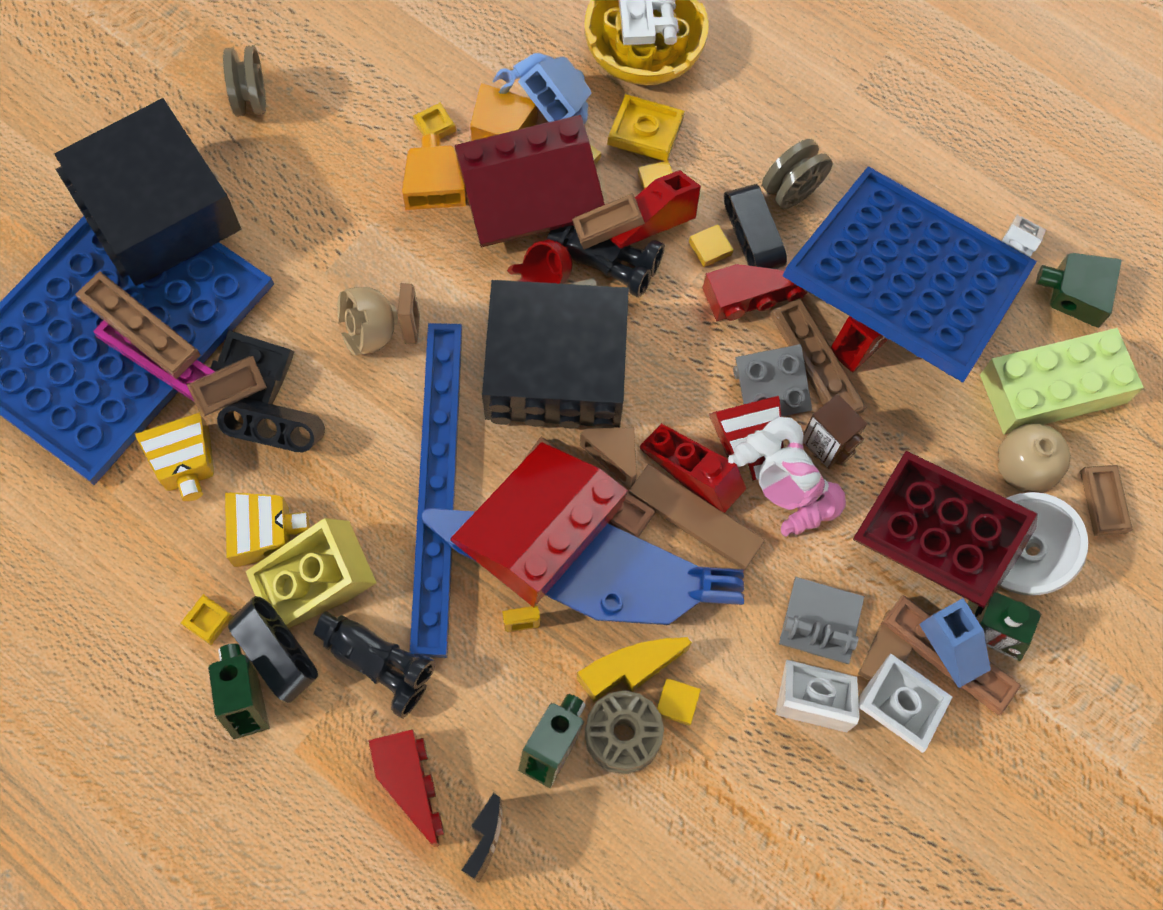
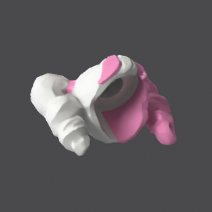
[728,417,846,537]

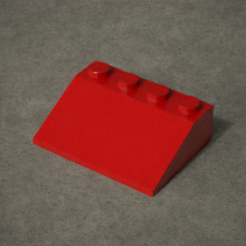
[450,442,628,607]

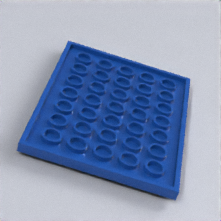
[0,216,274,485]

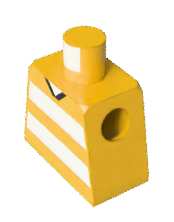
[135,412,214,502]
[225,492,310,567]

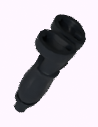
[547,225,665,298]
[314,611,435,718]

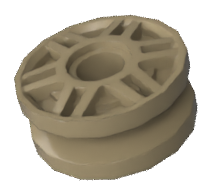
[223,45,266,117]
[762,139,833,209]
[585,690,664,775]

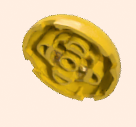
[585,0,709,85]

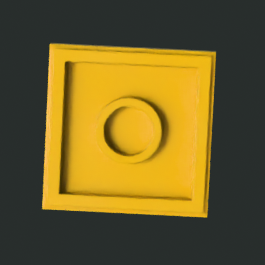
[607,94,685,161]

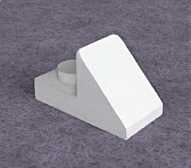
[1002,215,1046,257]

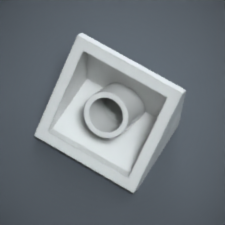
[858,654,952,753]
[775,660,859,733]

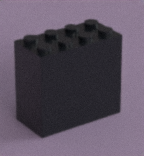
[54,98,242,287]
[482,280,629,429]

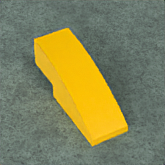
[577,637,692,702]

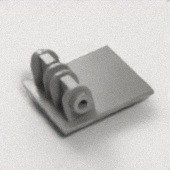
[733,344,812,417]
[779,577,864,664]

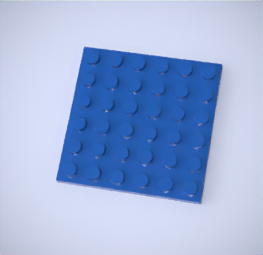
[782,166,1037,382]

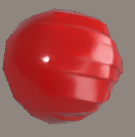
[507,239,573,284]

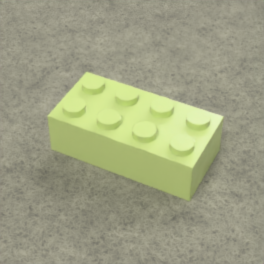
[980,328,1144,435]

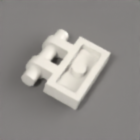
[619,0,679,45]

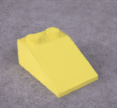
[245,518,377,629]

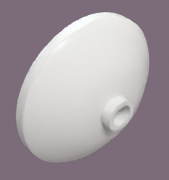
[1000,492,1088,596]

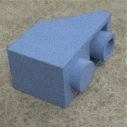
[919,598,991,688]

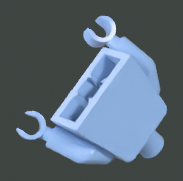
[493,53,591,124]

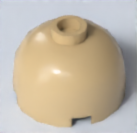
[337,287,398,355]
[997,423,1071,493]

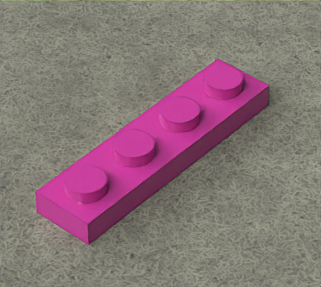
[93,320,215,401]

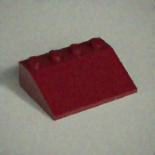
[454,115,605,248]
[853,451,1038,608]

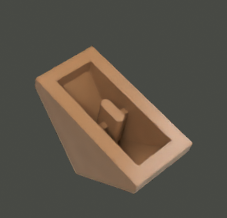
[580,427,637,489]

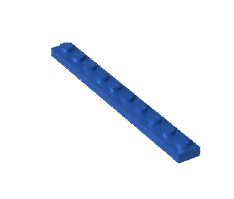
[410,323,462,658]

